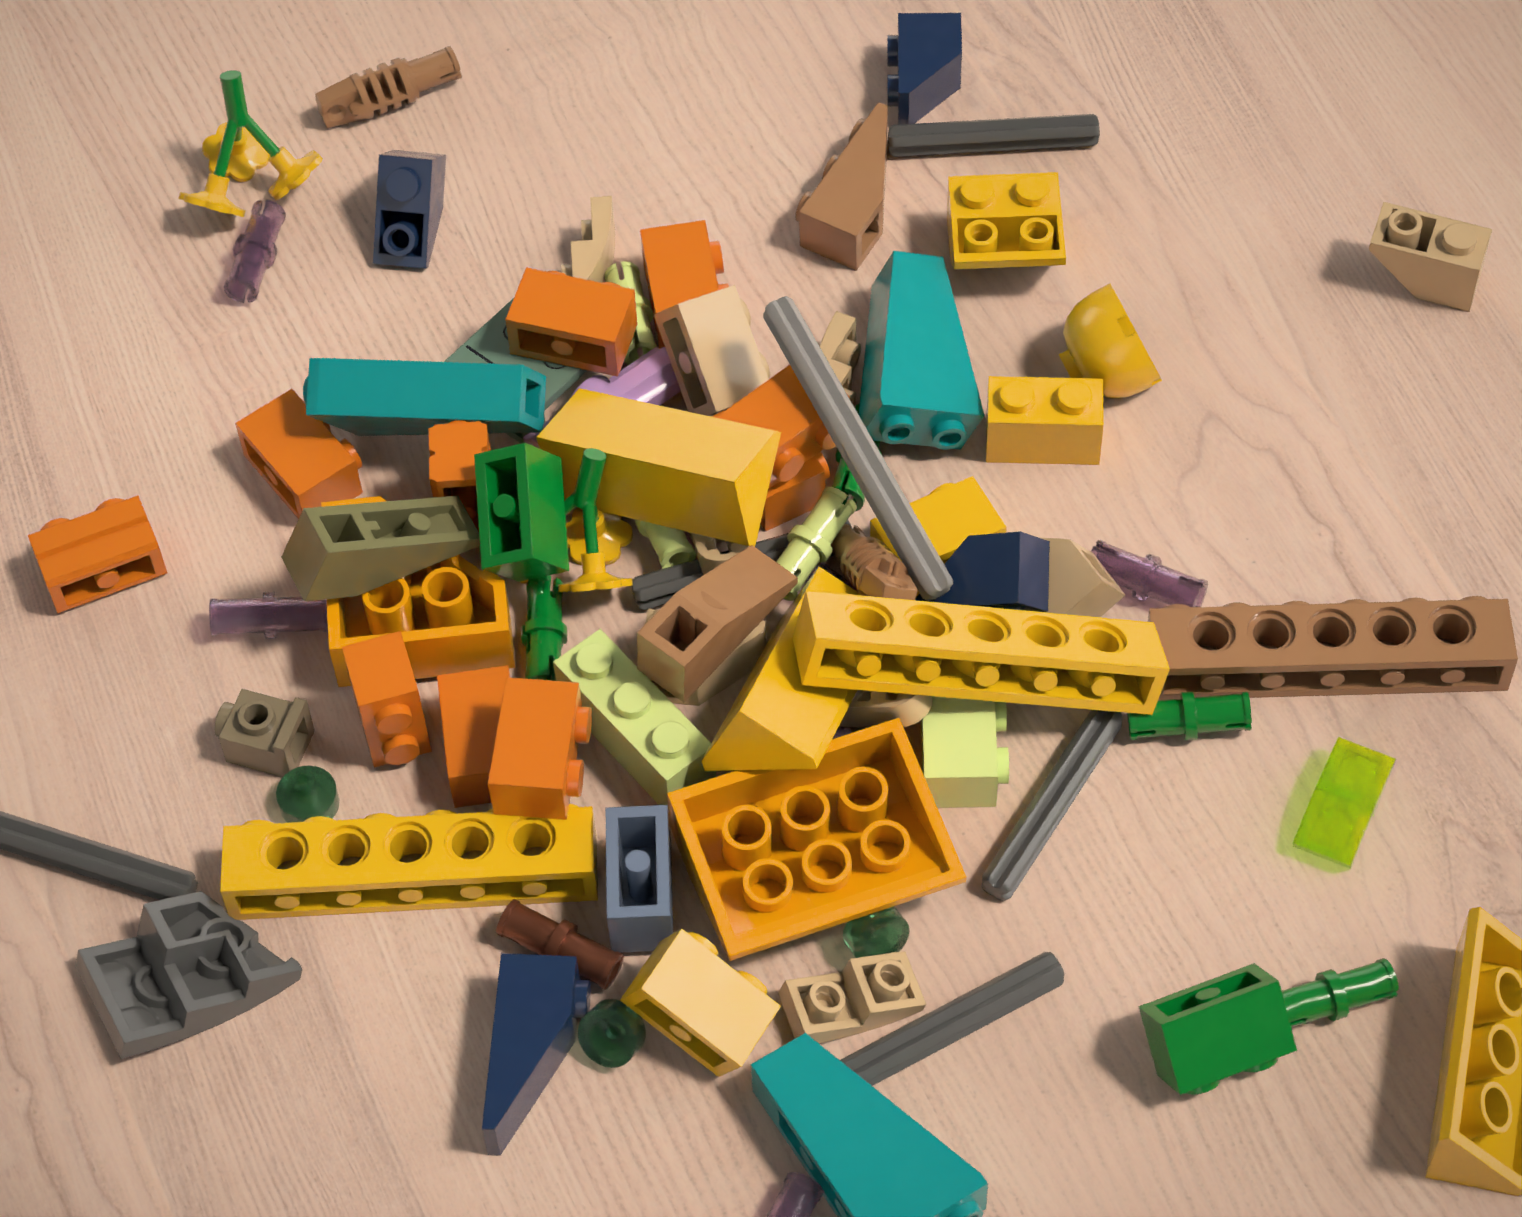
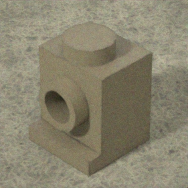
[214,689,315,780]

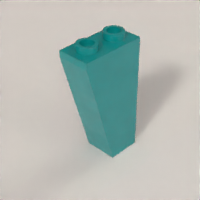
[859,251,985,450]
[303,358,546,436]
[751,1033,988,1217]

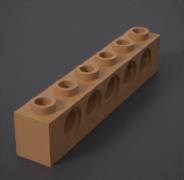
[1147,596,1518,700]

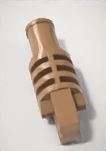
[315,46,462,128]
[831,524,918,600]

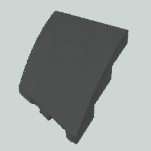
[75,891,303,1059]

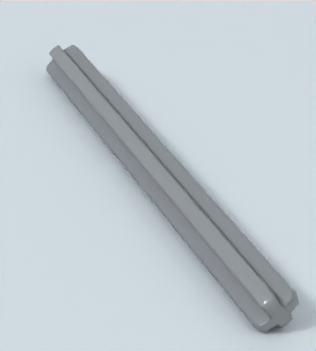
[763,296,953,601]

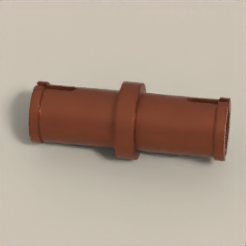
[496,899,624,990]

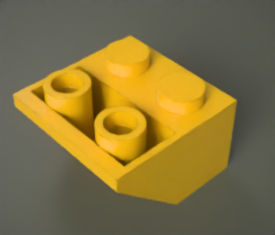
[947,172,1066,269]

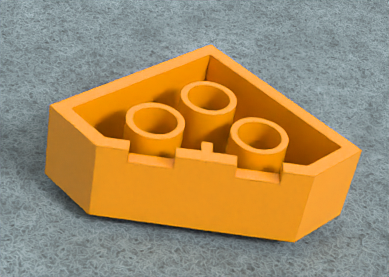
[321,496,515,687]

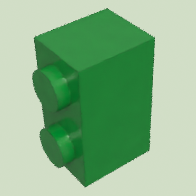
[474,443,569,582]
[1138,963,1297,1095]

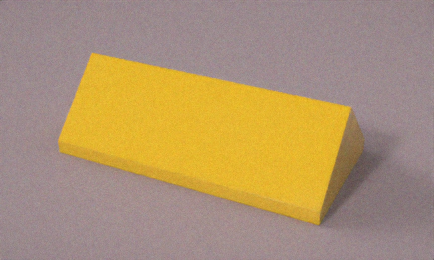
[536,388,781,547]
[701,567,860,771]
[1425,907,1522,1196]

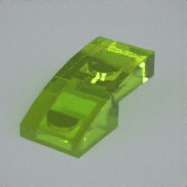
[1293,737,1396,869]

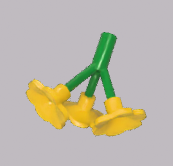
[178,70,323,217]
[520,448,633,592]

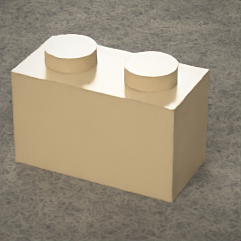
[654,285,770,416]

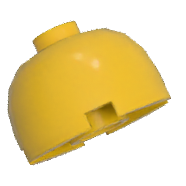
[1058,283,1162,398]

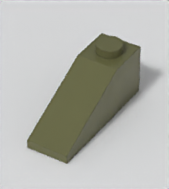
[281,496,480,602]

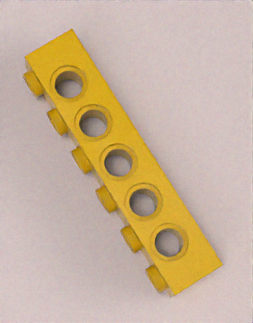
[792,590,1170,715]
[220,804,598,920]

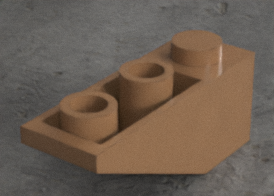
[795,102,888,271]
[637,545,798,703]

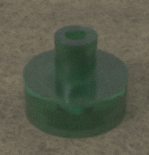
[276,765,340,823]
[843,906,910,958]
[578,999,646,1068]

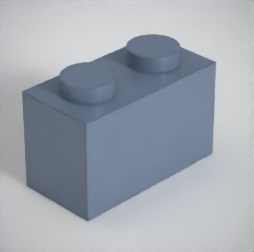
[605,805,673,952]

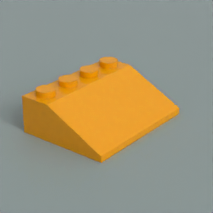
[667,718,967,961]

